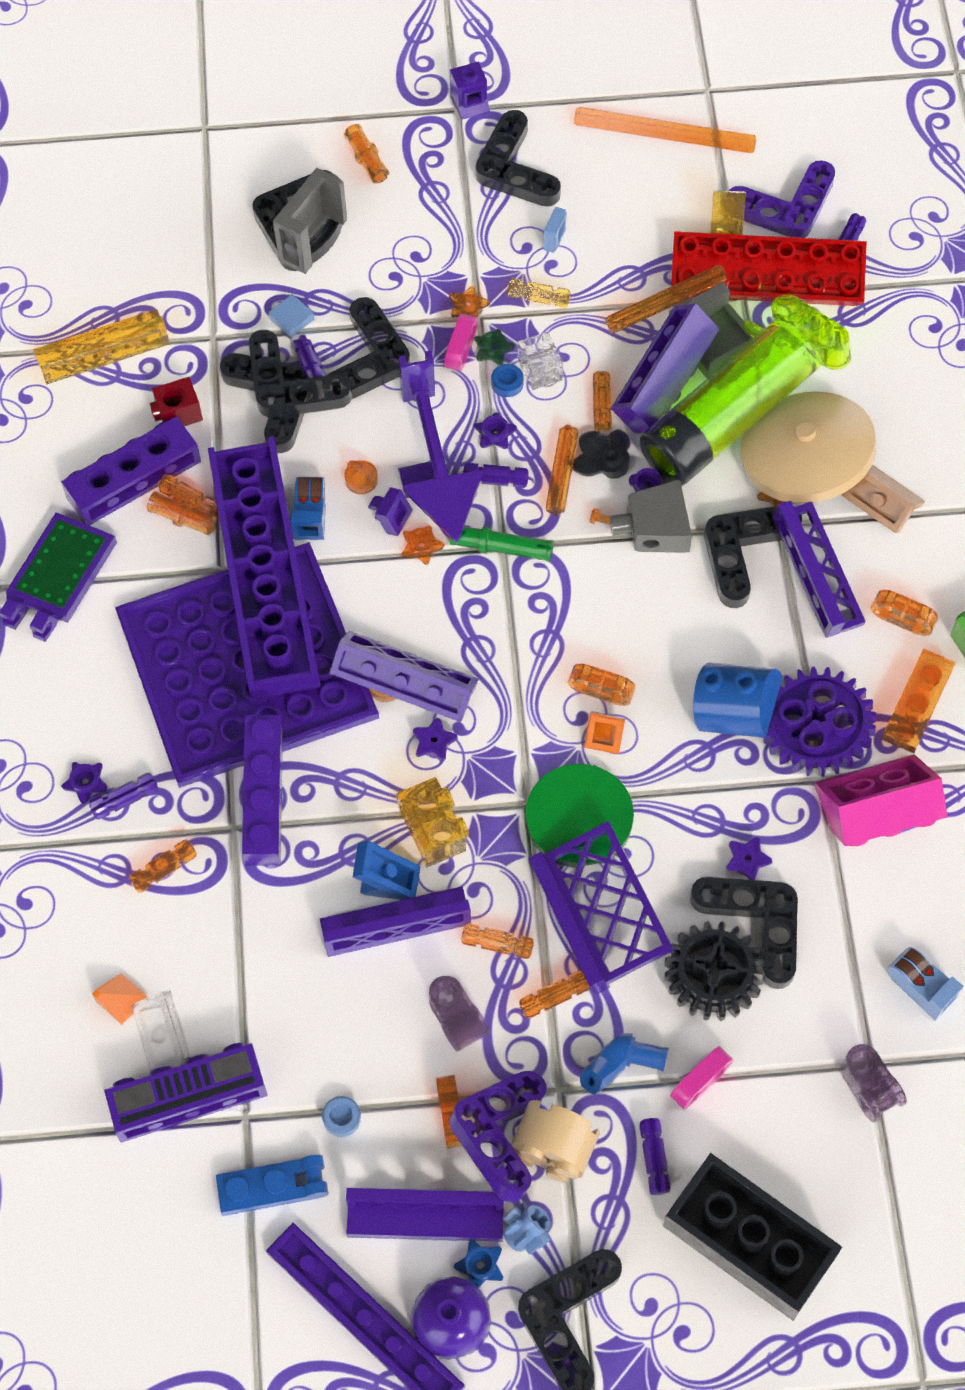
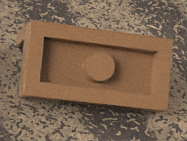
[841,465,925,533]

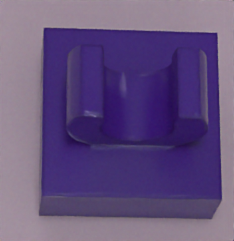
[368,487,413,536]

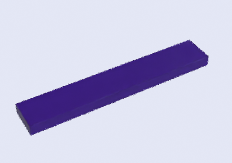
[266,1222,465,1390]

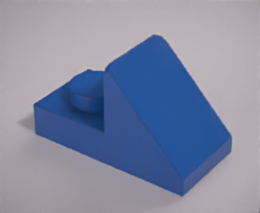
[352,840,421,900]

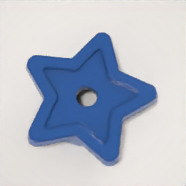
[454,1240,504,1288]

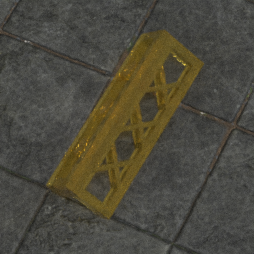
[33,309,170,385]

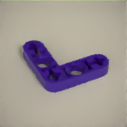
[725,160,836,238]
[449,1071,547,1202]

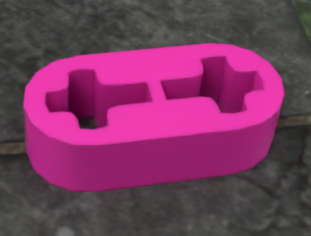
[444,313,478,371]
[670,1046,734,1110]

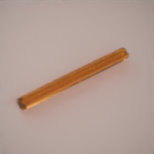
[574,107,757,153]

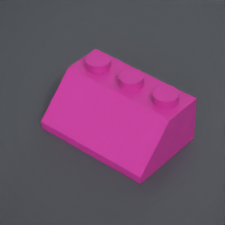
[814,754,948,846]

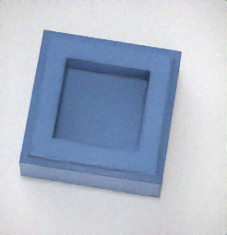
[544,206,567,253]
[268,294,315,338]

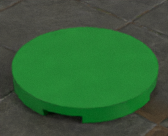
[526,764,634,868]

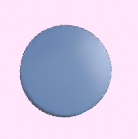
[322,1096,361,1137]

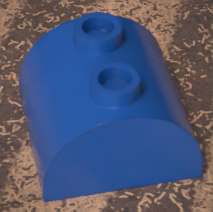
[693,662,783,738]

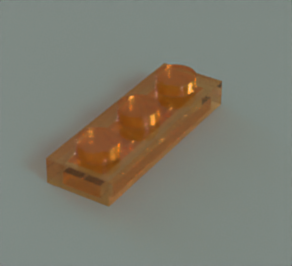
[881,649,956,754]

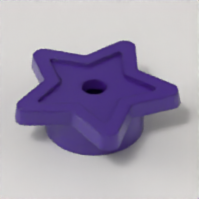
[474,412,517,449]
[413,718,458,761]
[61,762,108,804]
[726,837,773,880]

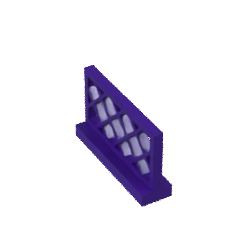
[528,821,674,994]

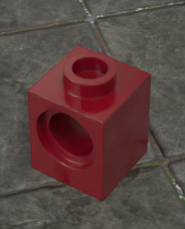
[149,377,203,426]

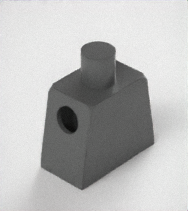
[610,480,692,553]

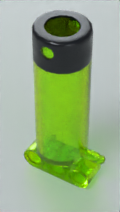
[639,295,852,486]

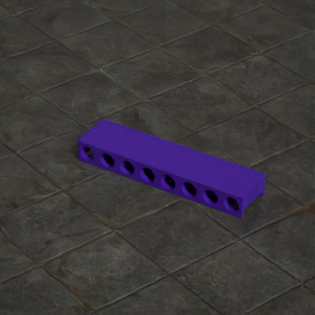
[208,436,321,700]

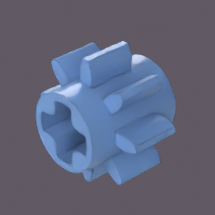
[503,1202,551,1255]

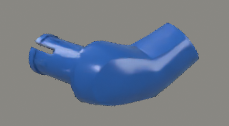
[580,1033,669,1095]

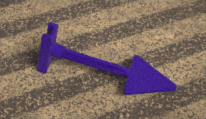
[398,350,482,542]

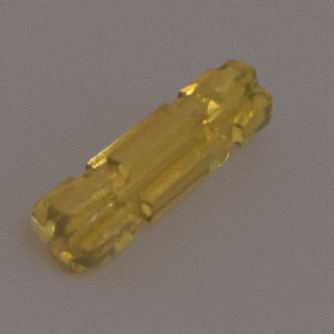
[508,278,571,308]

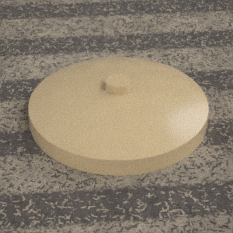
[741,391,877,503]

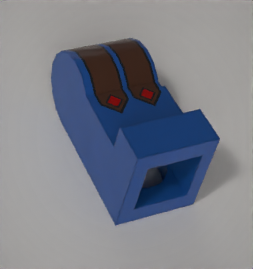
[291,477,326,540]

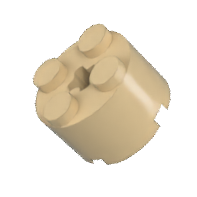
[511,1100,600,1183]

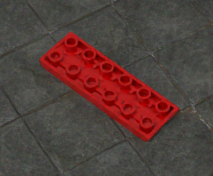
[671,231,867,306]

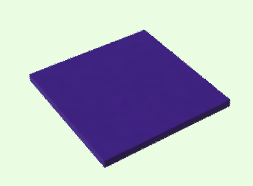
[115,542,379,788]

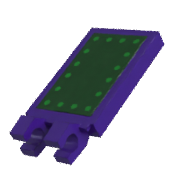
[0,512,117,642]

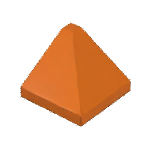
[584,711,625,754]
[92,973,148,1025]

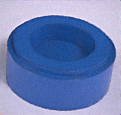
[491,364,524,398]

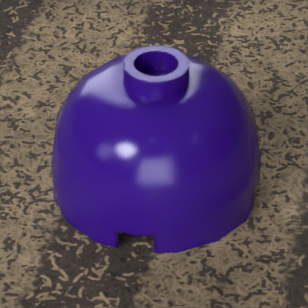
[412,1276,492,1360]

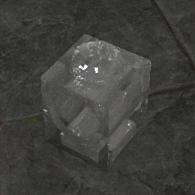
[518,332,563,390]

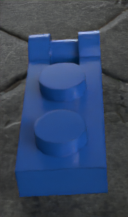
[216,1155,329,1216]

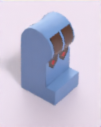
[887,947,964,1021]

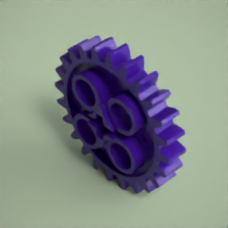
[763,666,876,777]

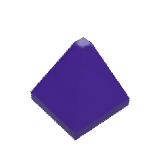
[398,461,434,498]

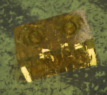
[396,777,469,868]

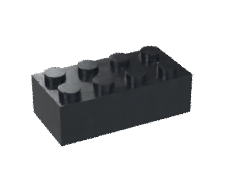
[663,1152,843,1321]

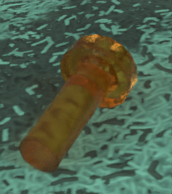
[589,508,610,525]

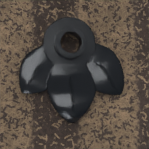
[569,429,631,479]

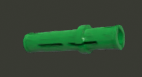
[450,526,554,562]

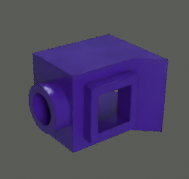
[449,61,490,120]

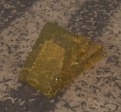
[709,190,746,235]

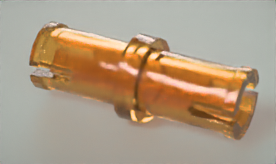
[343,124,390,184]
[147,491,217,536]

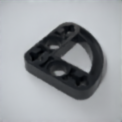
[252,170,343,271]

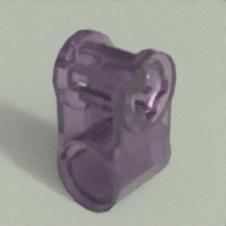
[429,976,490,1052]
[840,1044,907,1123]

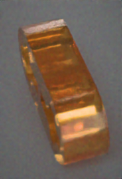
[871,589,938,636]
[567,664,636,706]
[436,1075,462,1149]

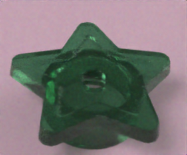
[474,329,515,365]

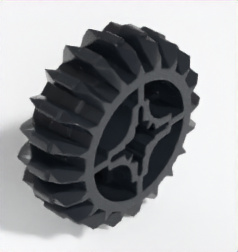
[664,921,765,1021]

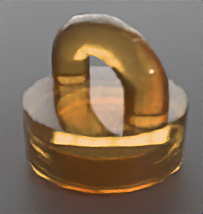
[344,460,378,494]

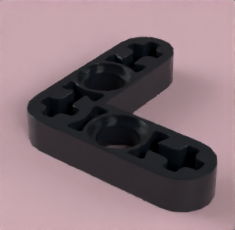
[475,110,561,207]
[327,297,410,399]
[249,330,352,418]
[220,353,311,453]
[704,506,802,608]
[690,877,798,989]
[518,1249,622,1390]

